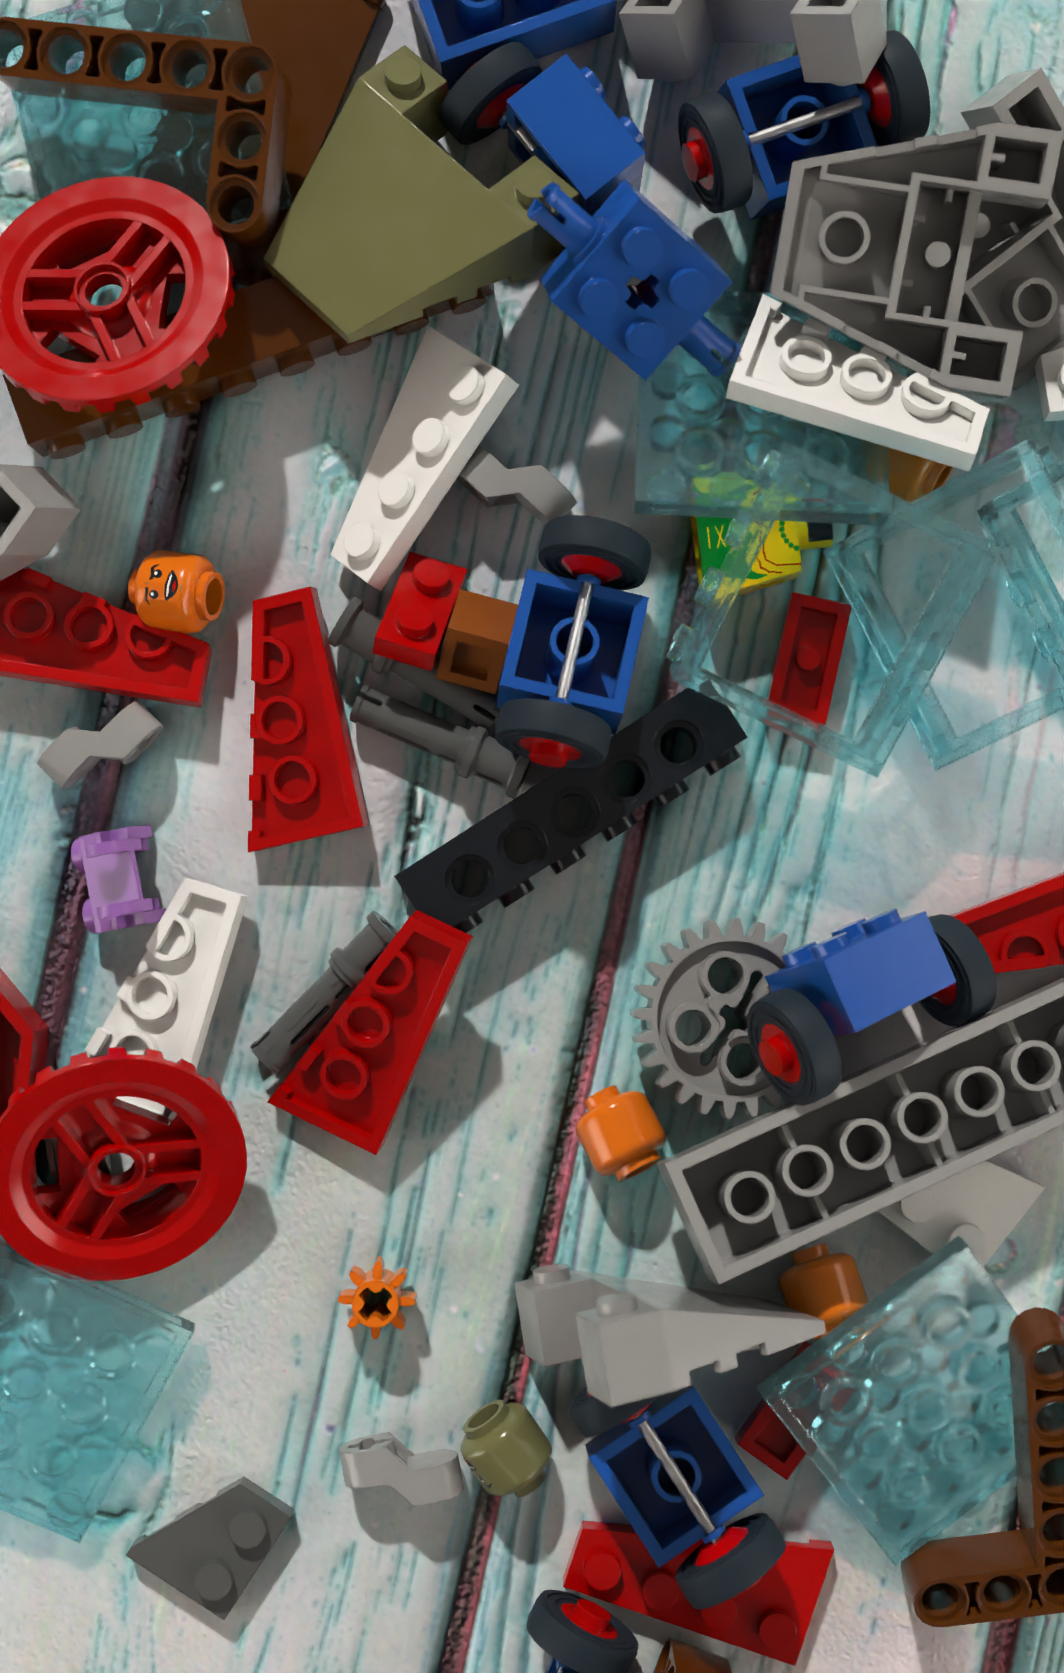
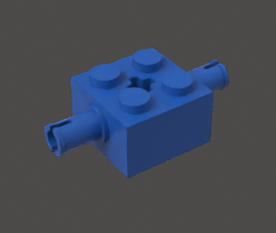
[527,179,741,381]

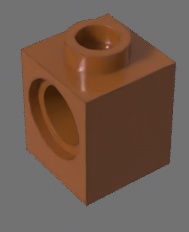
[436,589,518,694]

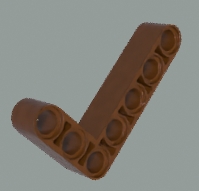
[0,17,292,246]
[900,1307,1064,1627]

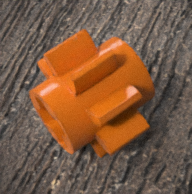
[338,1256,417,1339]

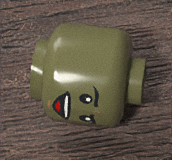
[460,1399,552,1497]

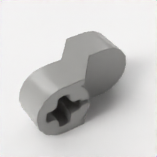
[457,445,577,525]
[37,701,164,790]
[339,1432,464,1507]

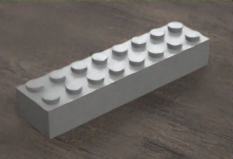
[656,977,1064,1285]

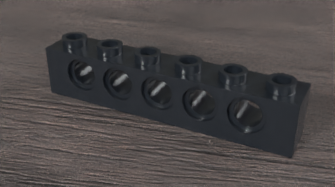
[394,675,748,933]

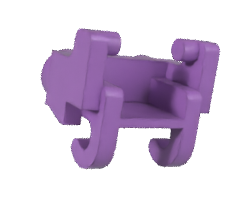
[71,825,166,934]

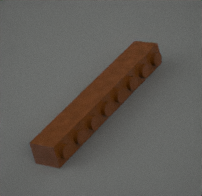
[3,276,495,459]

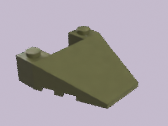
[264,45,579,343]

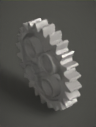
[630,918,788,1119]

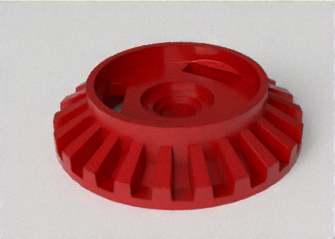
[0,176,235,413]
[0,1047,247,1281]

